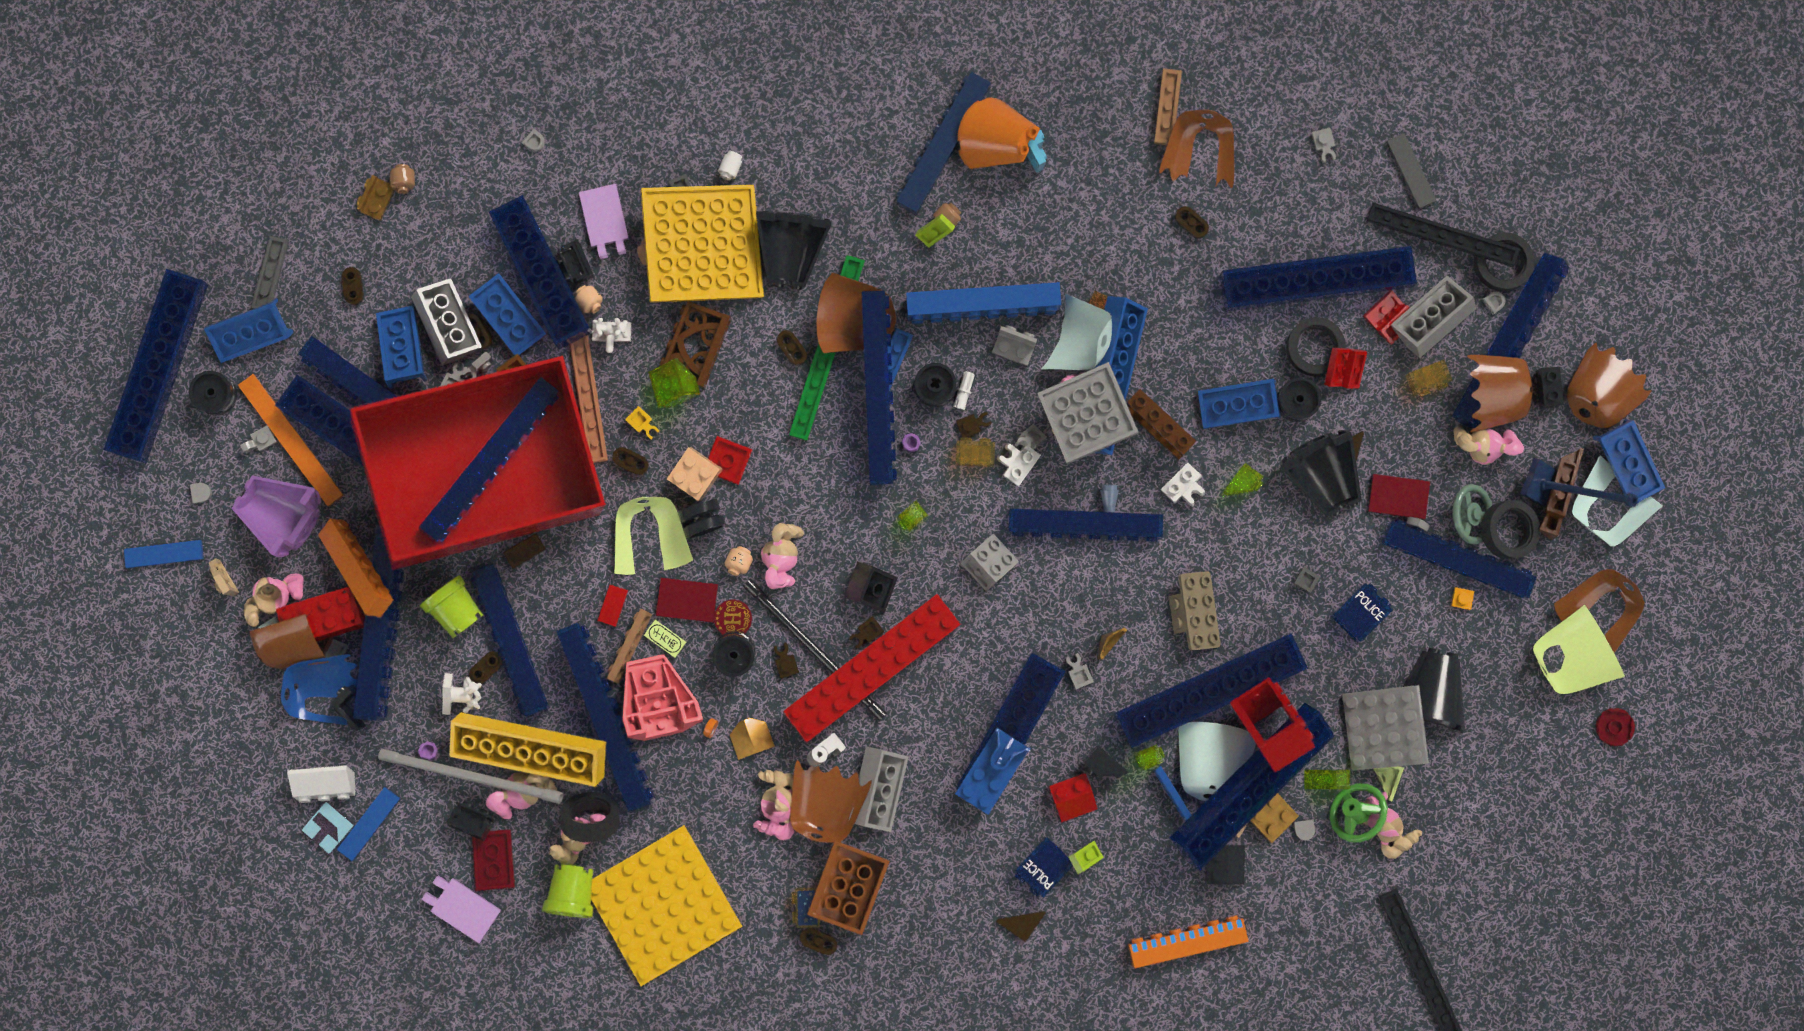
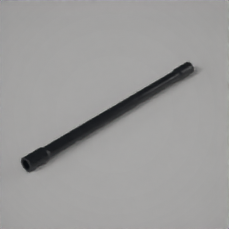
[743,578,887,721]

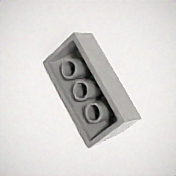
[1391,276,1476,358]
[411,278,482,366]
[849,746,909,832]

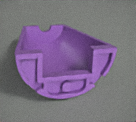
[231,476,321,557]

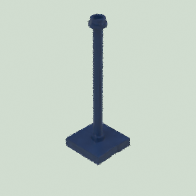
[1520,458,1638,508]

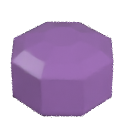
[902,433,921,453]
[418,741,438,761]

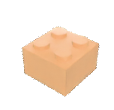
[667,447,723,501]

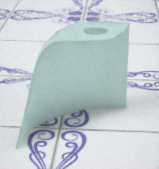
[1041,294,1112,370]
[1572,456,1663,546]
[1178,722,1256,802]

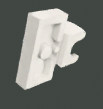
[997,443,1041,486]
[1161,463,1205,507]

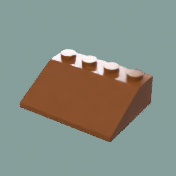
[807,841,890,935]

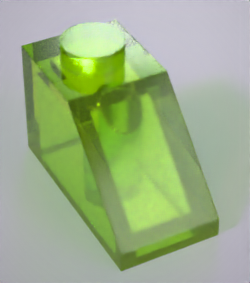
[1221,463,1264,497]
[897,500,928,533]
[1133,744,1165,771]
[1304,770,1350,789]

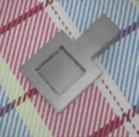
[462,352,492,379]
[240,426,277,454]

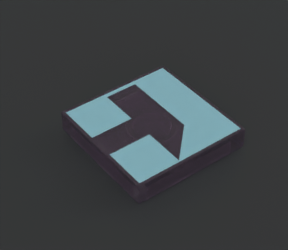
[301,801,355,855]

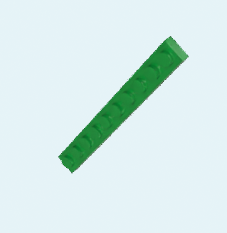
[789,255,865,441]

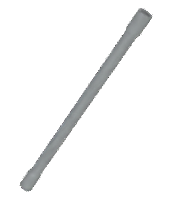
[378,749,563,804]

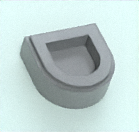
[522,129,545,152]
[1482,292,1505,315]
[190,483,212,504]
[1406,517,1430,531]
[1293,819,1315,840]

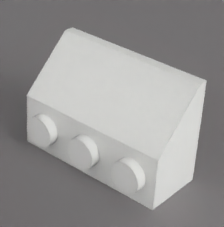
[288,766,355,803]

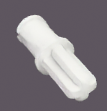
[953,371,975,410]

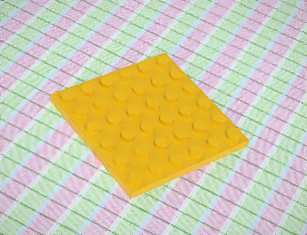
[640,185,764,303]
[591,825,742,986]

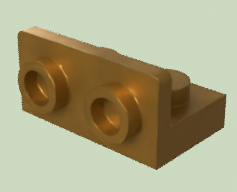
[356,175,395,221]

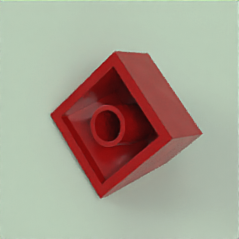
[1048,773,1098,823]

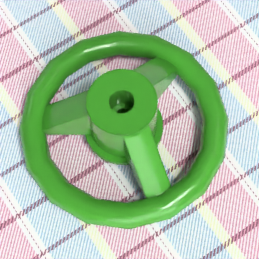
[1329,783,1388,843]

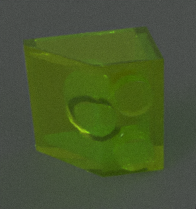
[648,359,700,408]

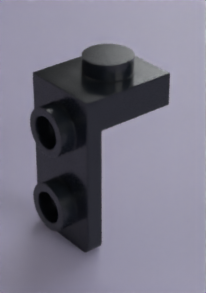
[331,685,366,731]

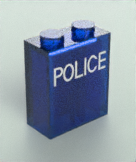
[1330,583,1393,643]
[1015,836,1073,898]

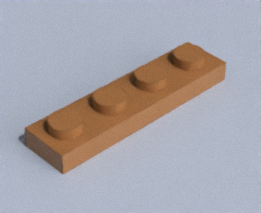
[1154,69,1182,145]
[607,609,653,684]

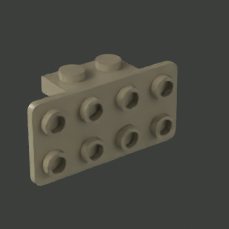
[1169,571,1221,651]

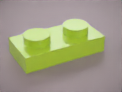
[915,214,955,248]
[1069,841,1104,874]

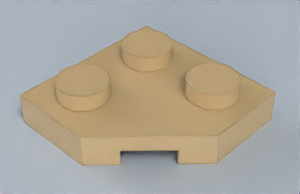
[209,558,239,596]

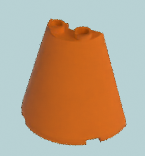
[957,97,1040,169]

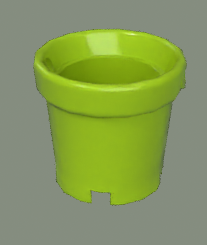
[420,575,484,638]
[542,864,593,918]

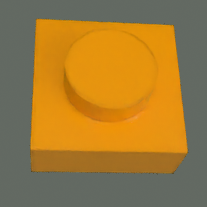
[1451,587,1474,610]

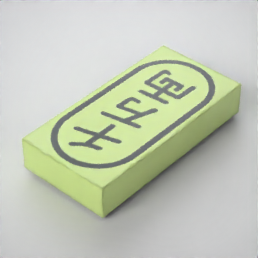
[644,620,687,658]

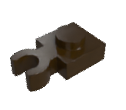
[956,412,992,439]
[849,616,884,649]
[774,643,799,679]

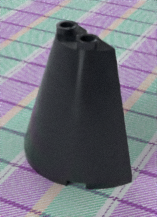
[756,211,832,290]
[1280,430,1362,517]
[1403,648,1465,732]

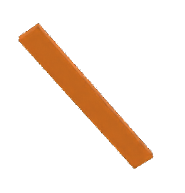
[238,374,344,507]

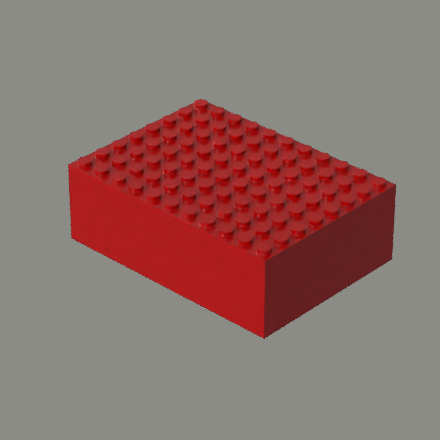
[350,356,605,570]

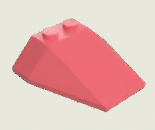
[622,654,703,741]

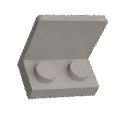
[992,325,1037,366]
[961,534,1019,592]

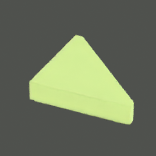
[1374,766,1404,802]

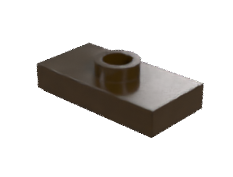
[503,533,547,569]

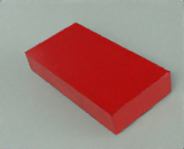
[597,584,628,627]

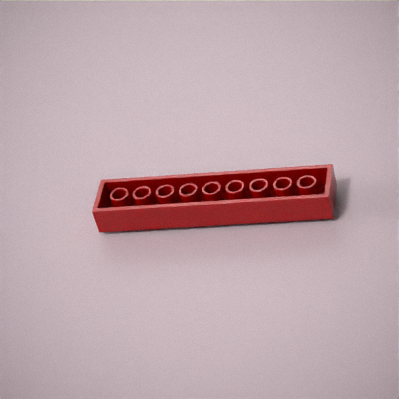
[783,594,961,743]

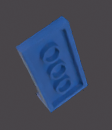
[468,273,546,355]
[204,298,294,363]
[376,306,428,389]
[1198,379,1281,429]
[1593,419,1665,503]
[955,728,1030,815]

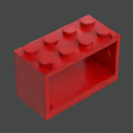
[276,587,371,642]
[1230,678,1315,772]

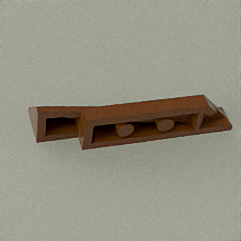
[1539,448,1584,540]

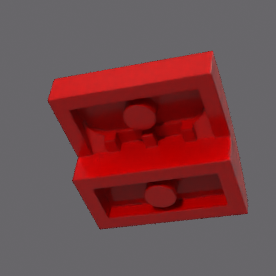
[1363,290,1409,345]
[1324,348,1368,389]

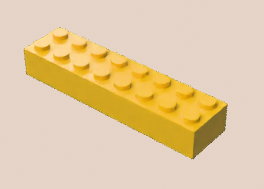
[450,713,606,787]

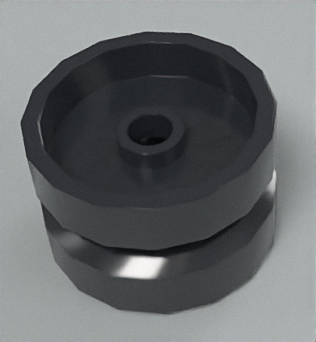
[914,363,956,408]
[189,370,237,416]
[1277,377,1322,423]
[678,499,726,539]
[712,630,756,677]

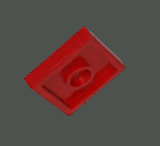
[708,436,753,485]

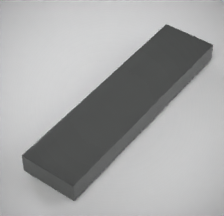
[1386,133,1437,210]
[250,236,289,309]

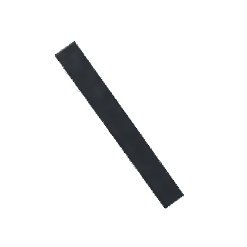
[1367,202,1520,268]
[1378,888,1462,1031]

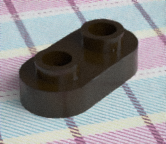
[1175,206,1209,239]
[342,267,364,305]
[468,314,492,350]
[777,330,807,366]
[612,447,649,475]
[469,651,503,684]
[800,927,838,955]

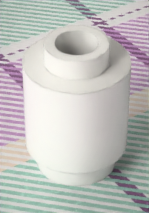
[718,151,742,181]

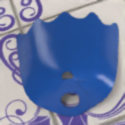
[281,654,361,725]

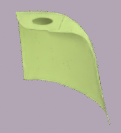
[614,497,693,575]
[1533,605,1625,694]

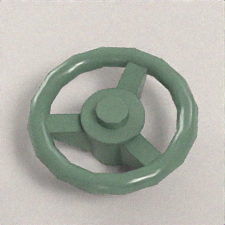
[1452,484,1492,545]

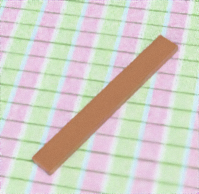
[565,312,608,463]

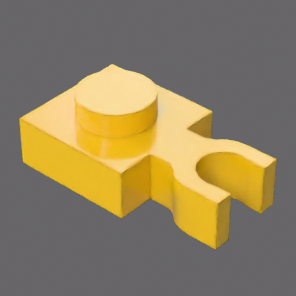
[625,406,660,439]

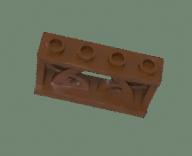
[659,301,732,389]
[1127,389,1196,460]

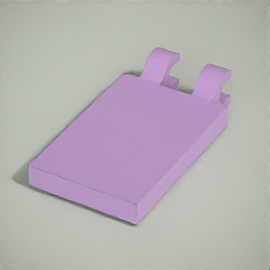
[579,184,629,259]
[422,876,501,943]

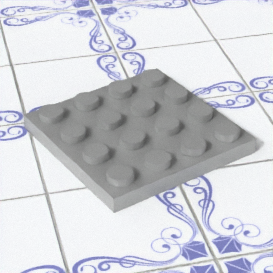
[1038,362,1139,464]
[1342,685,1429,771]

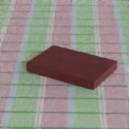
[1368,474,1430,520]
[656,578,718,623]
[472,829,515,891]

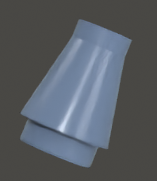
[1100,485,1119,512]

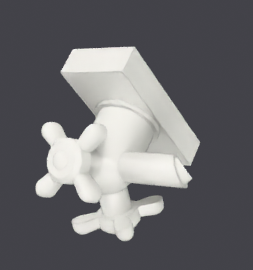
[592,318,631,353]
[442,673,482,715]

